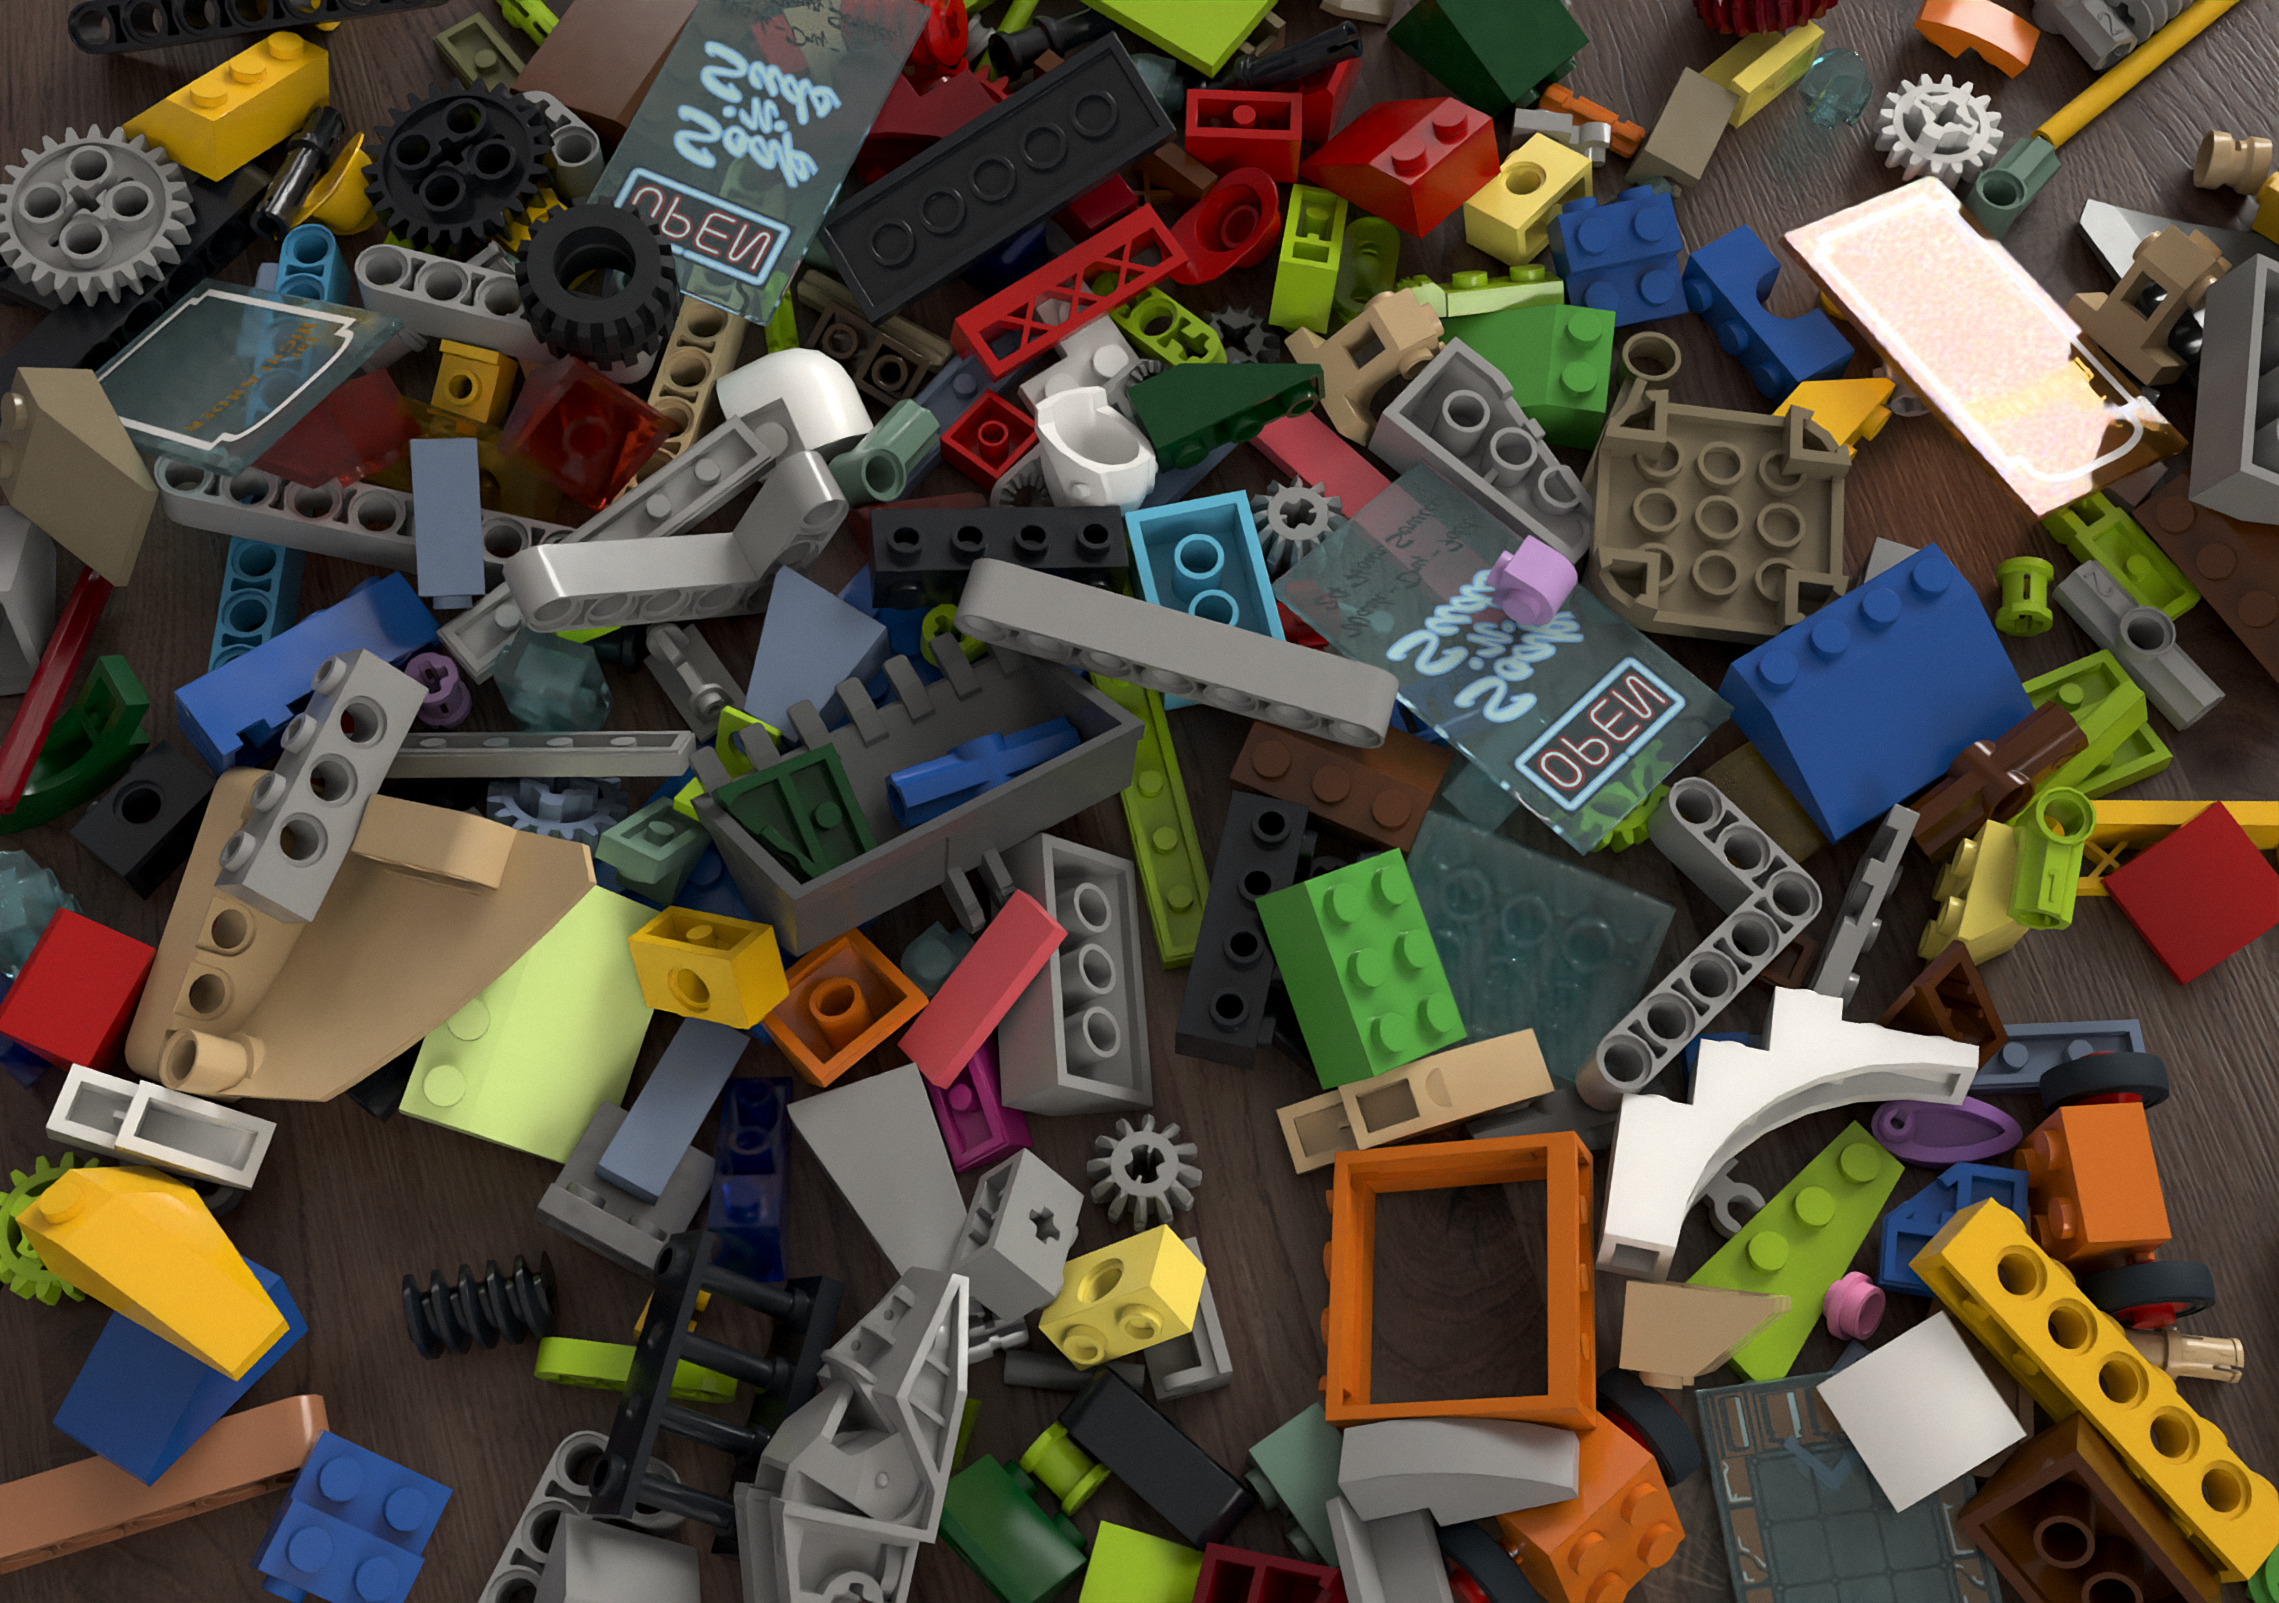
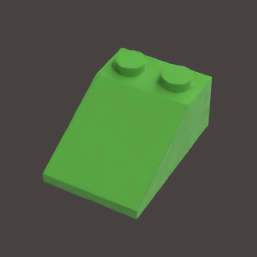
[1438,303,1616,450]

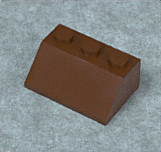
[1229,719,1456,867]
[1957,1410,2222,1603]

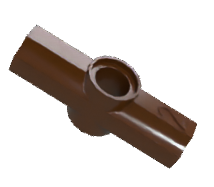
[1908,700,2089,865]

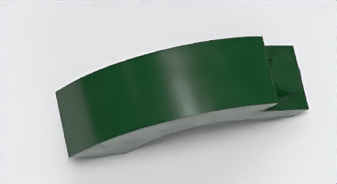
[0,654,151,836]

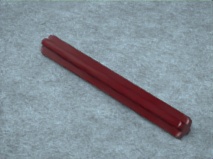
[0,565,114,815]

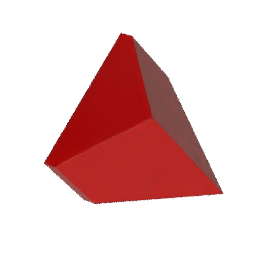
[1271,57,1365,145]

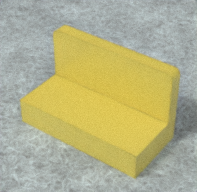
[1699,20,1825,129]

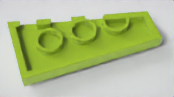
[1685,1120,1905,1386]

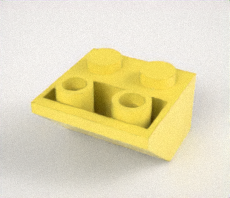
[1917,819,2029,971]

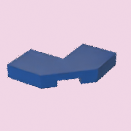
[1876,1162,2029,1299]

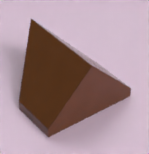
[1875,940,2009,1075]

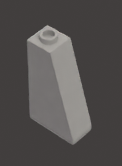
[787,1062,986,1322]

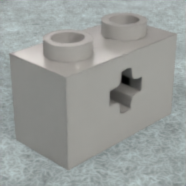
[949,1148,1084,1324]

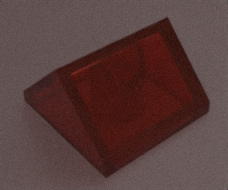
[497,356,677,514]

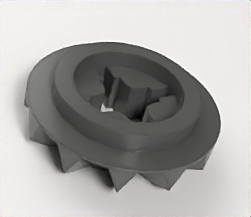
[1186,302,1280,363]

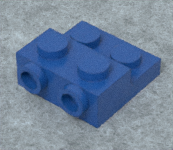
[1546,185,1689,331]
[249,1430,453,1603]

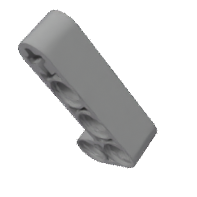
[478,1430,686,1603]

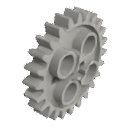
[0,124,195,306]

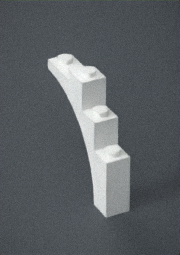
[1595,986,1979,1283]

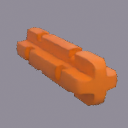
[1538,83,1646,159]

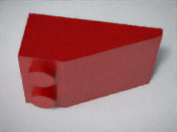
[1298,97,1501,239]

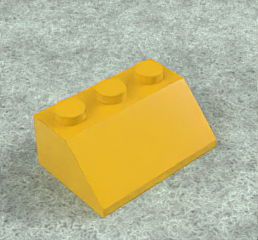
[121,29,329,182]

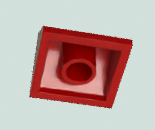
[0,907,157,1074]

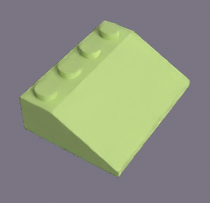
[399,885,661,1165]

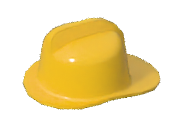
[274,131,378,240]

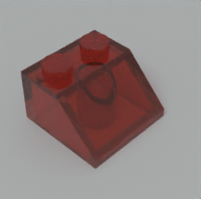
[227,368,424,489]

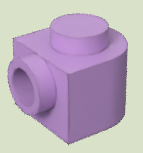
[1486,535,1578,625]

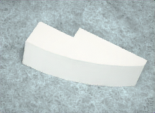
[45,1063,277,1190]

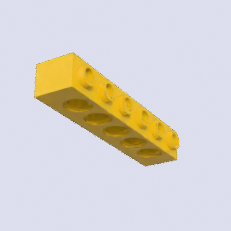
[1908,1197,2279,1583]

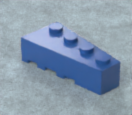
[174,571,442,779]

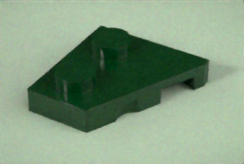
[711,742,877,882]

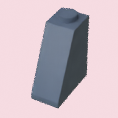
[410,438,485,609]
[743,565,891,756]

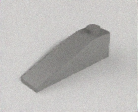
[1368,336,1592,566]

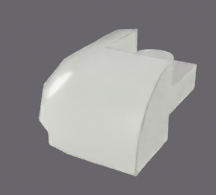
[716,348,874,484]

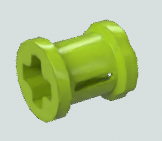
[1995,556,2054,637]
[1017,1421,1111,1517]

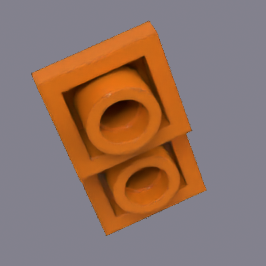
[1913,0,2041,79]

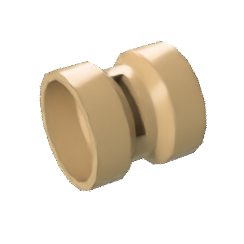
[2193,130,2272,196]

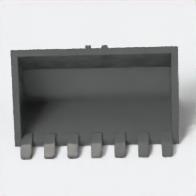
[688,632,1145,957]

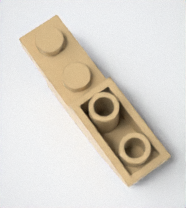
[1276,1028,1555,1176]

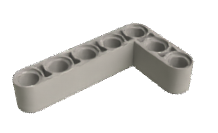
[354,244,687,384]
[502,450,849,633]
[1575,777,1822,1112]

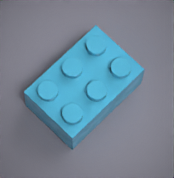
[1123,490,1286,711]

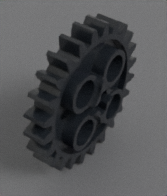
[361,77,558,258]

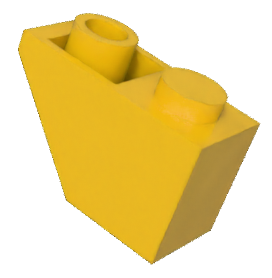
[1772,378,1896,461]

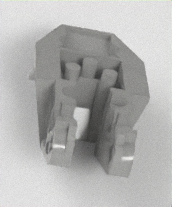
[733,1266,969,1603]

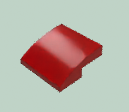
[2099,800,2279,986]

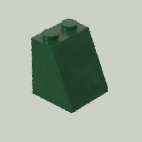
[1386,0,1590,119]

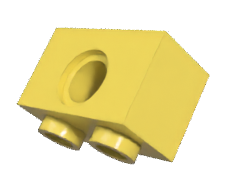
[1463,132,1593,267]
[1038,1224,1206,1371]

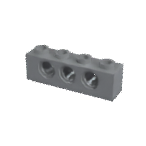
[214,648,429,923]

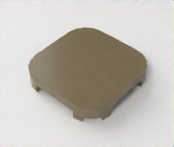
[1588,389,1852,645]

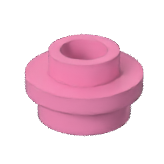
[1823,1271,1886,1340]

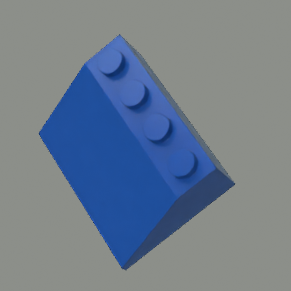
[1715,542,2035,845]

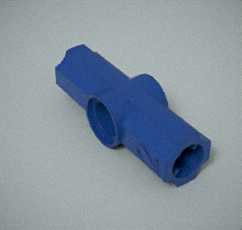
[884,716,1082,831]

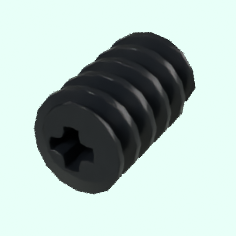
[402,1251,558,1360]

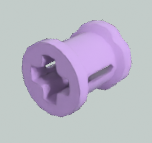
[404,652,472,729]

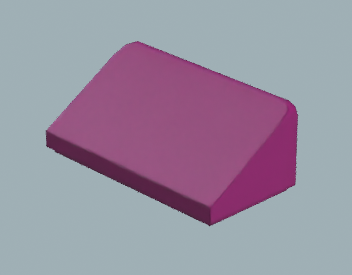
[922,1031,1033,1173]

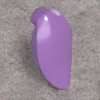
[1871,1096,2023,1170]

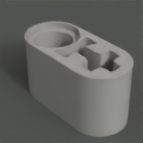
[523,91,608,202]

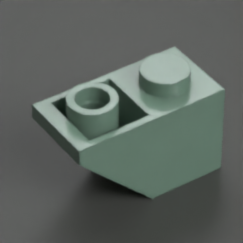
[1243,1401,1349,1570]

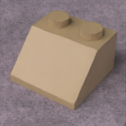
[1619,1279,1792,1389]

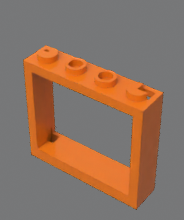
[1318,1131,1596,1435]

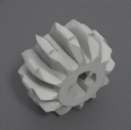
[1250,474,1349,583]
[1087,1114,1202,1233]

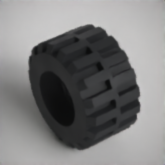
[515,196,681,371]

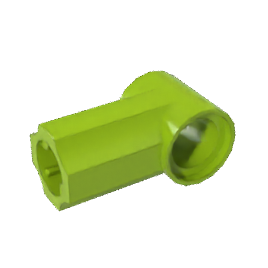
[2006,786,2096,930]

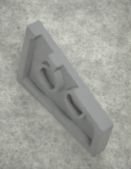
[1807,803,1920,1011]

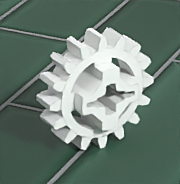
[1873,74,2004,190]

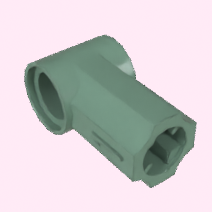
[1957,136,2061,245]
[828,399,940,507]

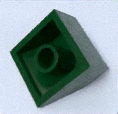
[937,1453,1088,1603]

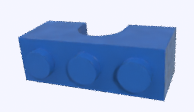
[1682,224,1855,407]

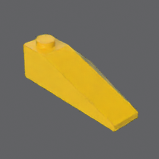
[15,1165,290,1382]

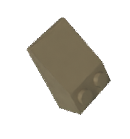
[0,367,159,587]

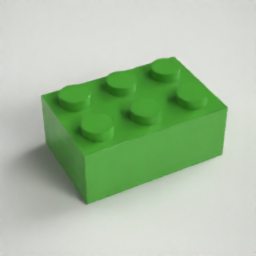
[1254,848,1468,1090]

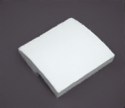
[1816,1310,2027,1513]

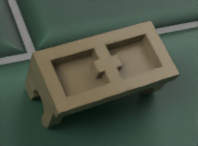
[1623,66,1740,200]

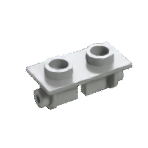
[643,622,746,744]

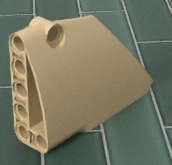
[124,765,597,1103]

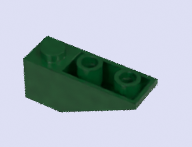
[1126,363,1325,474]

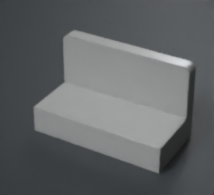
[1326,1495,1454,1603]

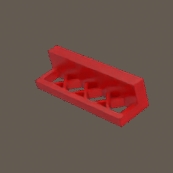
[949,203,1189,383]

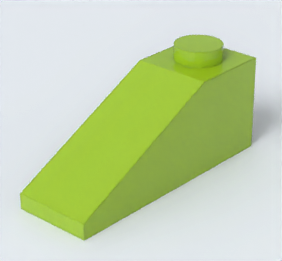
[1268,183,1348,334]

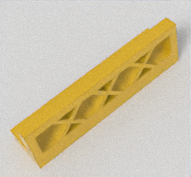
[2044,800,2279,896]

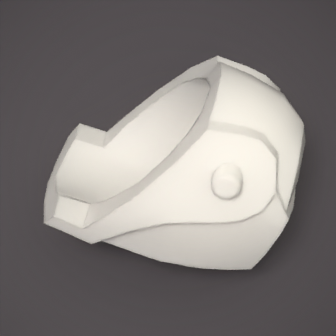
[1035,386,1159,517]

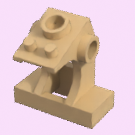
[2061,224,2232,386]
[1284,287,1446,447]

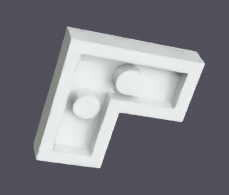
[1017,279,1150,419]

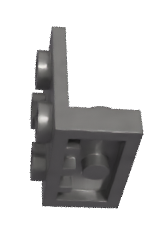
[534,1101,721,1284]

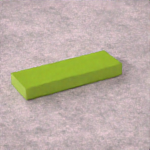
[2003,680,2148,827]

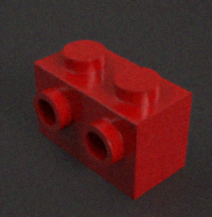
[1184,89,1302,183]

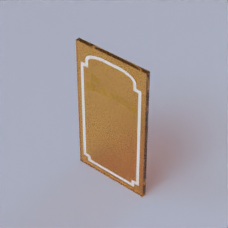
[1778,174,2189,524]

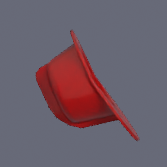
[1161,167,1283,286]

